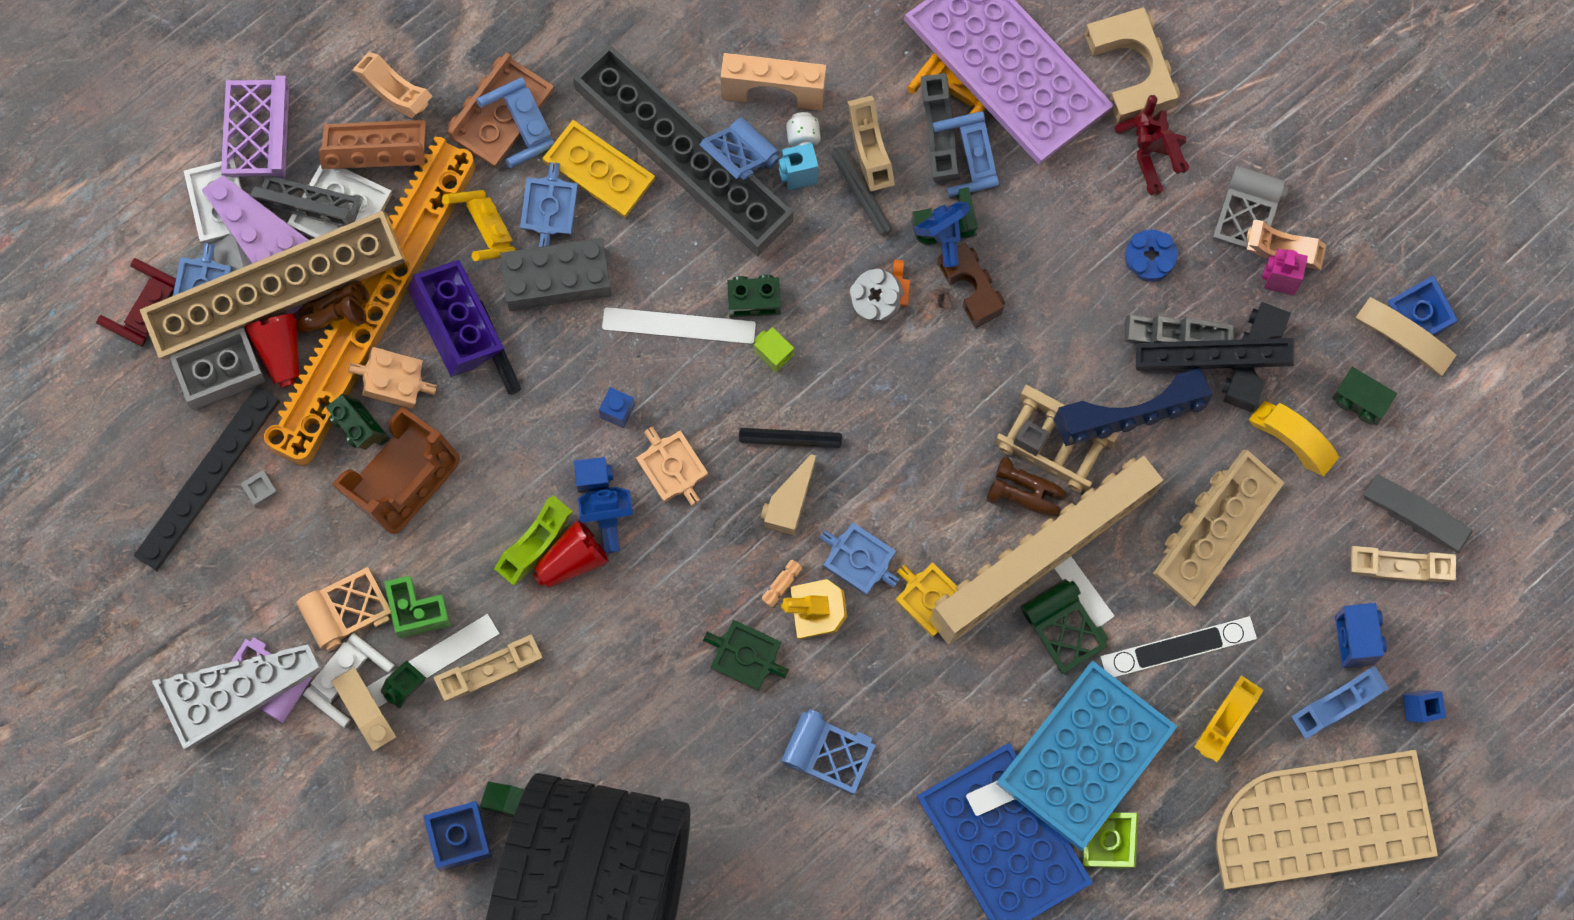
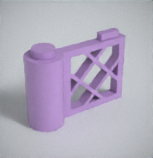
[231,637,312,723]

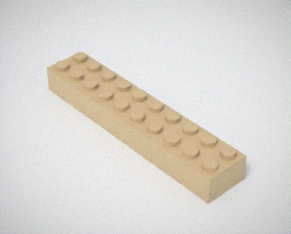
[140,210,406,360]
[929,456,1164,645]

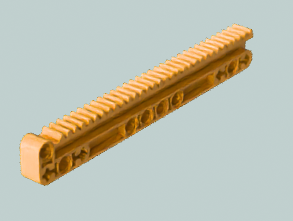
[264,137,475,466]

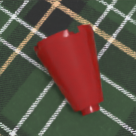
[245,313,299,388]
[533,520,609,588]

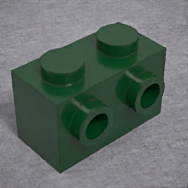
[727,275,781,317]
[1332,366,1398,426]

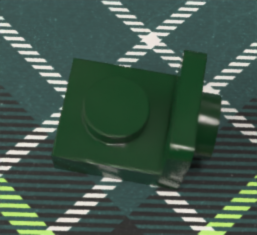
[381,660,426,708]

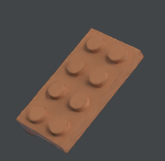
[448,52,555,169]
[319,120,427,169]

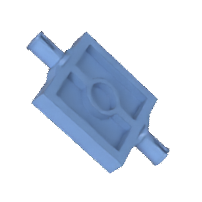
[520,162,579,247]
[173,243,233,296]
[819,522,900,596]

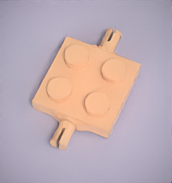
[348,347,437,409]
[636,427,708,506]

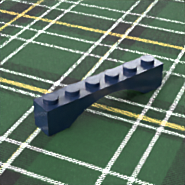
[1053,368,1213,447]

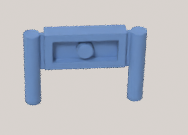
[476,77,554,168]
[932,111,999,198]

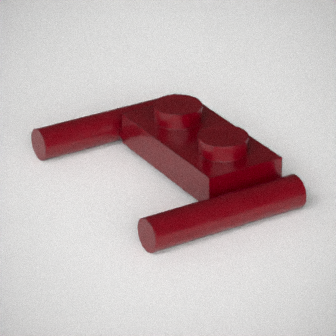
[96,258,176,347]

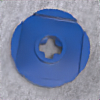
[1125,229,1178,282]

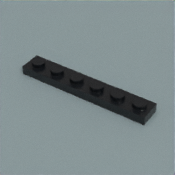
[1136,338,1295,371]

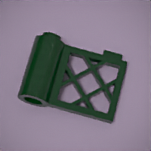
[1020,579,1109,674]

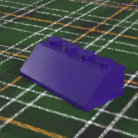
[407,260,504,377]

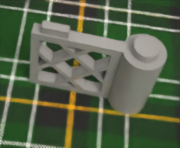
[1213,165,1289,249]

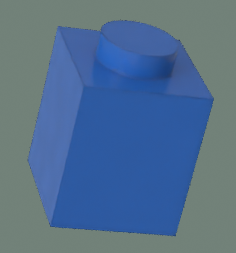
[599,387,635,428]
[574,457,614,492]
[1402,690,1446,723]

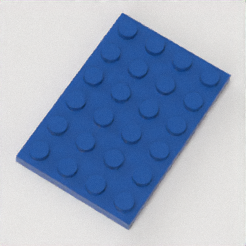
[916,743,1093,920]

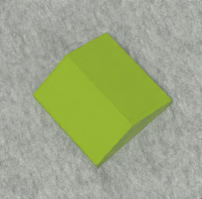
[1083,812,1138,869]

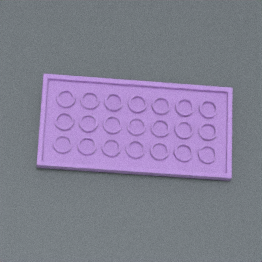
[903,0,1114,165]

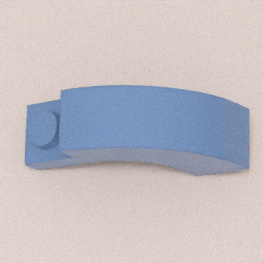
[1291,666,1389,739]

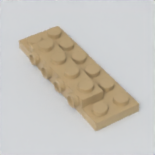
[1153,450,1285,607]

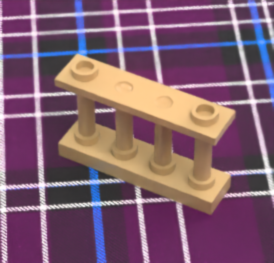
[995,384,1119,493]

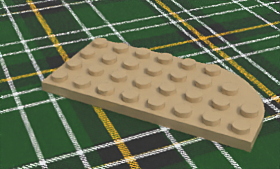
[1216,750,1438,890]

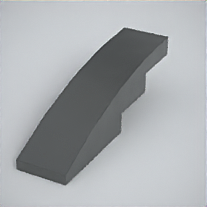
[1124,314,1233,343]
[1364,474,1473,553]

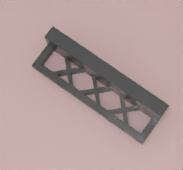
[251,176,362,226]

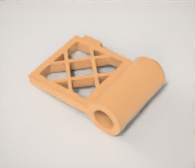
[296,567,391,652]

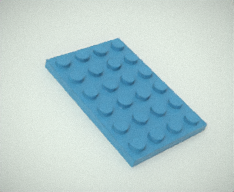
[996,660,1178,851]

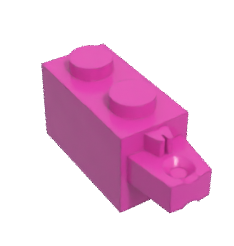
[1262,249,1308,295]

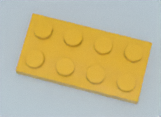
[542,120,655,218]

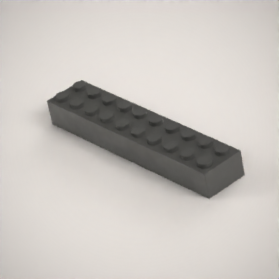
[573,44,793,257]

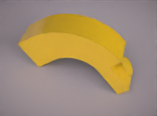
[1248,401,1340,477]
[1195,675,1264,762]

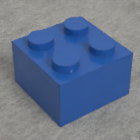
[1334,603,1387,668]
[423,801,492,872]

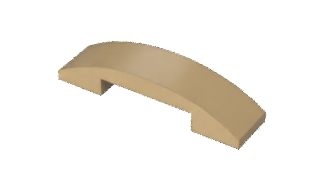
[1355,297,1457,377]
[1351,546,1456,582]
[433,634,543,702]

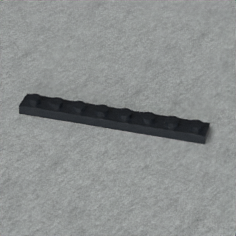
[134,385,280,572]

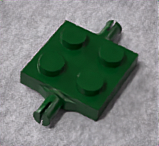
[703,620,789,691]

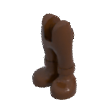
[297,281,369,333]
[986,456,1067,517]

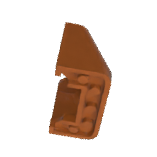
[332,406,460,534]

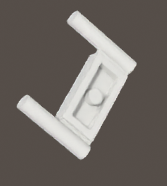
[303,633,395,728]

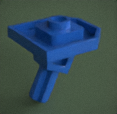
[913,202,971,267]
[578,487,633,553]

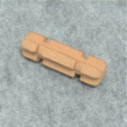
[762,560,802,607]

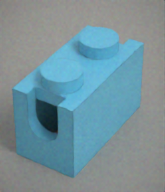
[778,143,818,190]

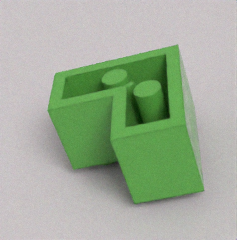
[384,576,451,639]

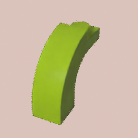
[494,495,573,586]

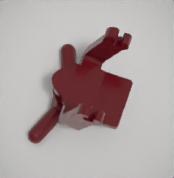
[1115,95,1189,195]

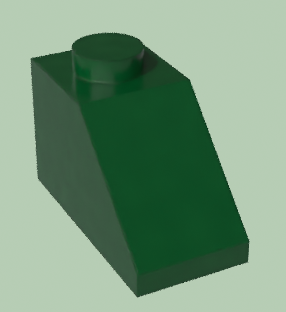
[480,782,524,818]

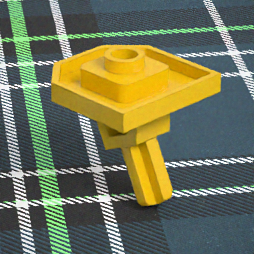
[781,579,847,639]

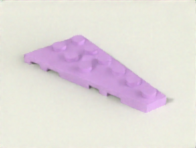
[202,175,323,314]

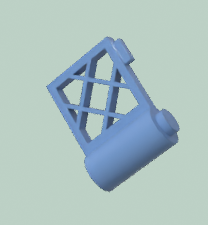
[700,117,780,180]
[781,709,875,795]

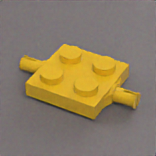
[895,562,957,638]

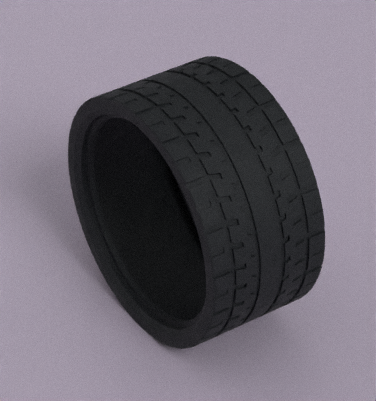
[486,773,690,920]

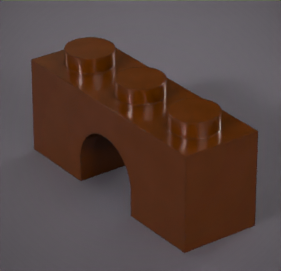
[937,242,1005,329]

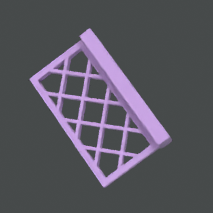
[221,76,290,179]

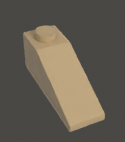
[761,454,816,536]
[332,667,396,751]

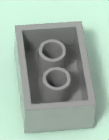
[169,327,266,410]

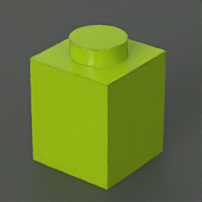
[754,327,794,372]

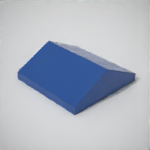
[1388,275,1459,336]

